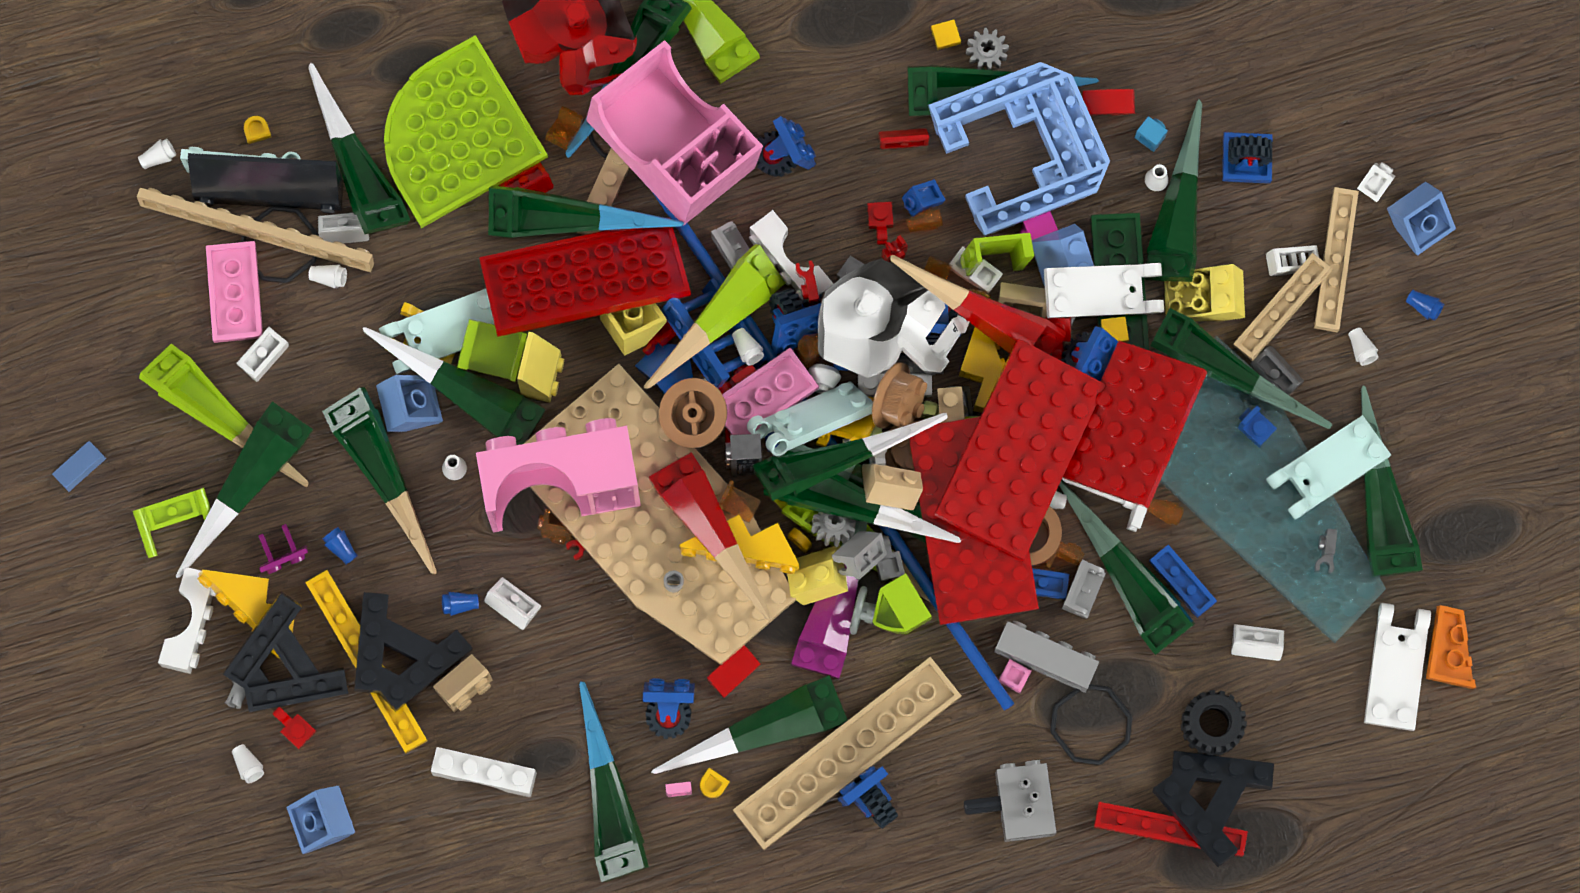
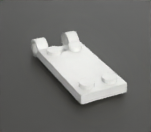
[1044,263,1164,318]
[1364,603,1431,731]

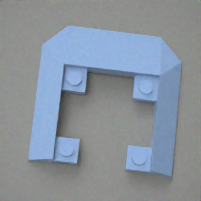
[929,62,1110,236]

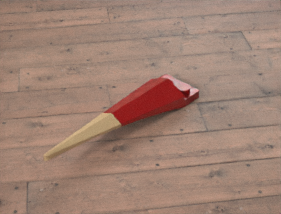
[890,255,1066,354]
[649,452,772,622]

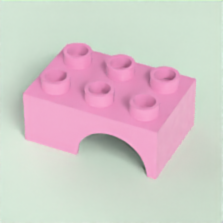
[586,40,763,226]
[476,418,641,532]

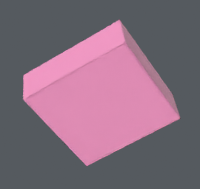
[999,659,1032,693]
[665,782,692,797]

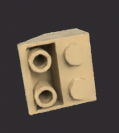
[433,654,493,713]

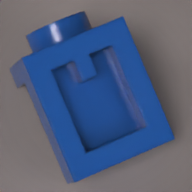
[902,179,945,218]
[1238,406,1277,448]

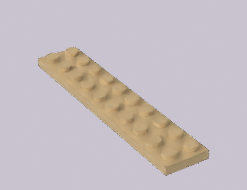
[733,657,961,850]

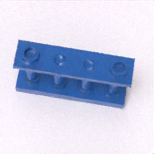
[661,278,767,389]

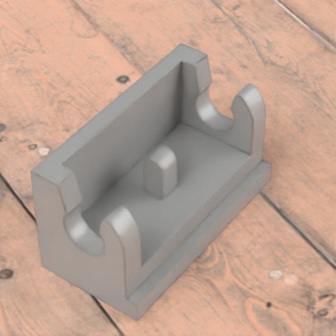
[711,221,749,270]
[832,531,887,579]
[1062,559,1106,619]

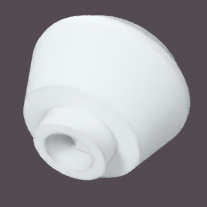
[808,364,841,394]

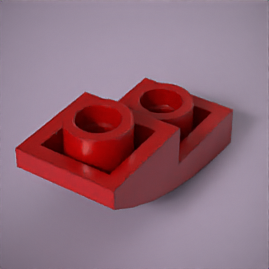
[1082,89,1135,116]

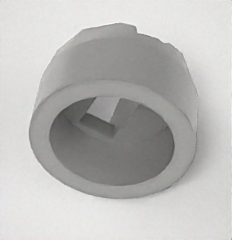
[664,571,684,593]

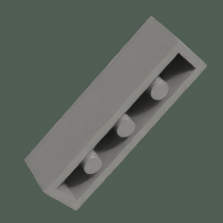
[994,621,1099,693]

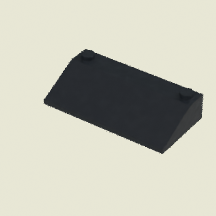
[188,153,344,213]

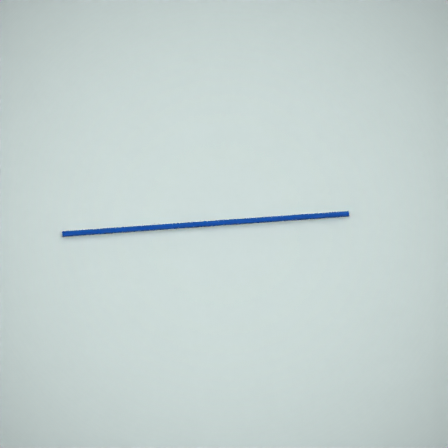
[652,192,1014,711]

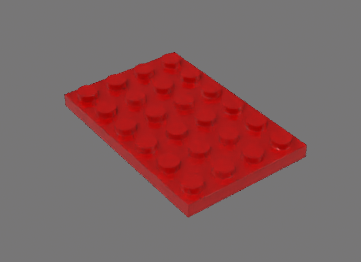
[1062,341,1207,508]

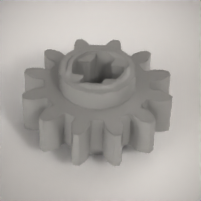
[966,28,1009,70]
[811,512,856,547]

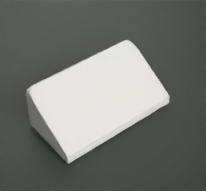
[318,213,369,243]
[237,327,289,382]
[484,577,541,630]
[1231,624,1284,661]

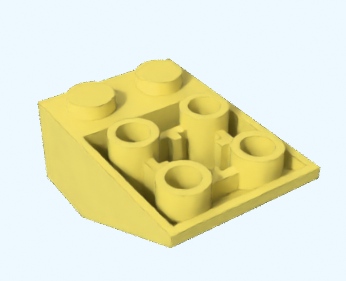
[1164,264,1245,321]

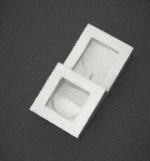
[947,246,1003,294]

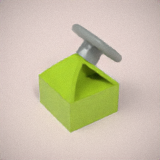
[850,573,932,635]

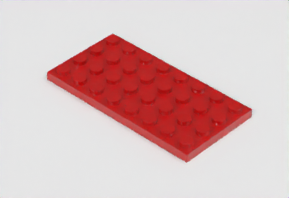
[479,217,691,337]
[934,339,1106,561]
[909,417,1039,625]

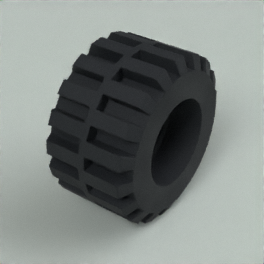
[1180,690,1247,756]

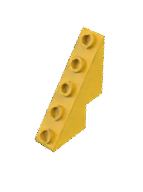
[959,327,1006,413]
[680,515,799,574]
[197,570,294,658]

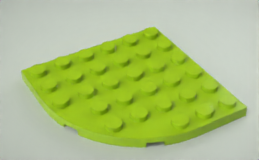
[384,35,548,228]

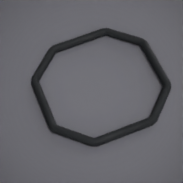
[241,206,319,283]
[1050,684,1132,765]

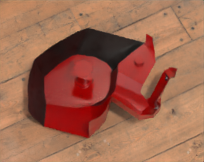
[502,0,637,95]

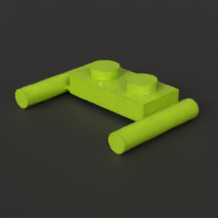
[133,488,220,558]

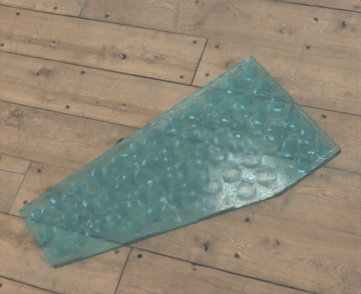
[1160,336,1386,643]

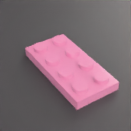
[206,241,263,343]
[722,348,819,435]

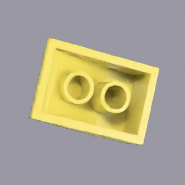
[517,332,565,403]

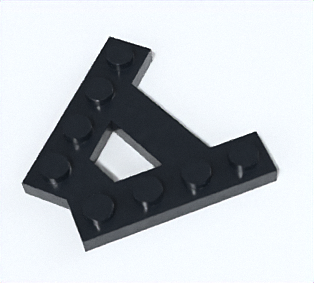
[223,592,349,712]
[354,592,473,712]
[1152,750,1274,867]

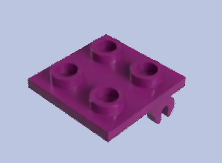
[258,524,308,574]

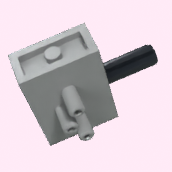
[964,760,1056,842]

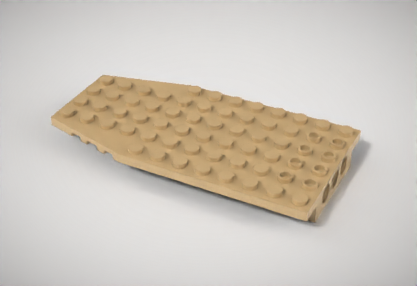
[524,364,796,665]

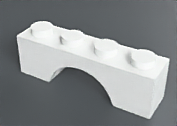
[749,210,833,307]
[158,567,216,674]
[431,747,537,798]

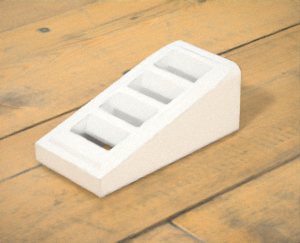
[1266,245,1319,276]

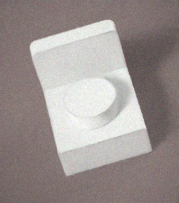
[1357,162,1395,202]

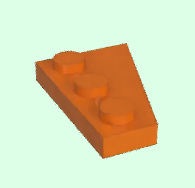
[1426,605,1476,689]

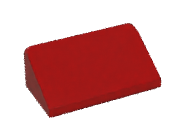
[879,128,929,149]
[498,162,554,193]
[707,645,761,698]

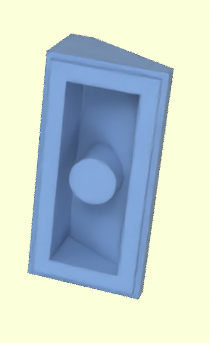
[52,441,106,492]

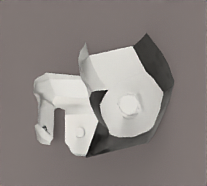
[818,259,970,378]

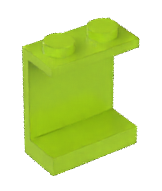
[960,233,1034,276]
[457,319,527,382]

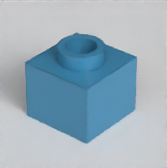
[1135,116,1168,152]

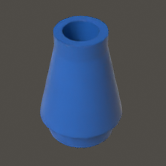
[1406,290,1444,321]
[323,527,357,565]
[442,591,479,616]

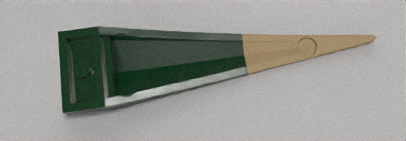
[322,387,437,574]

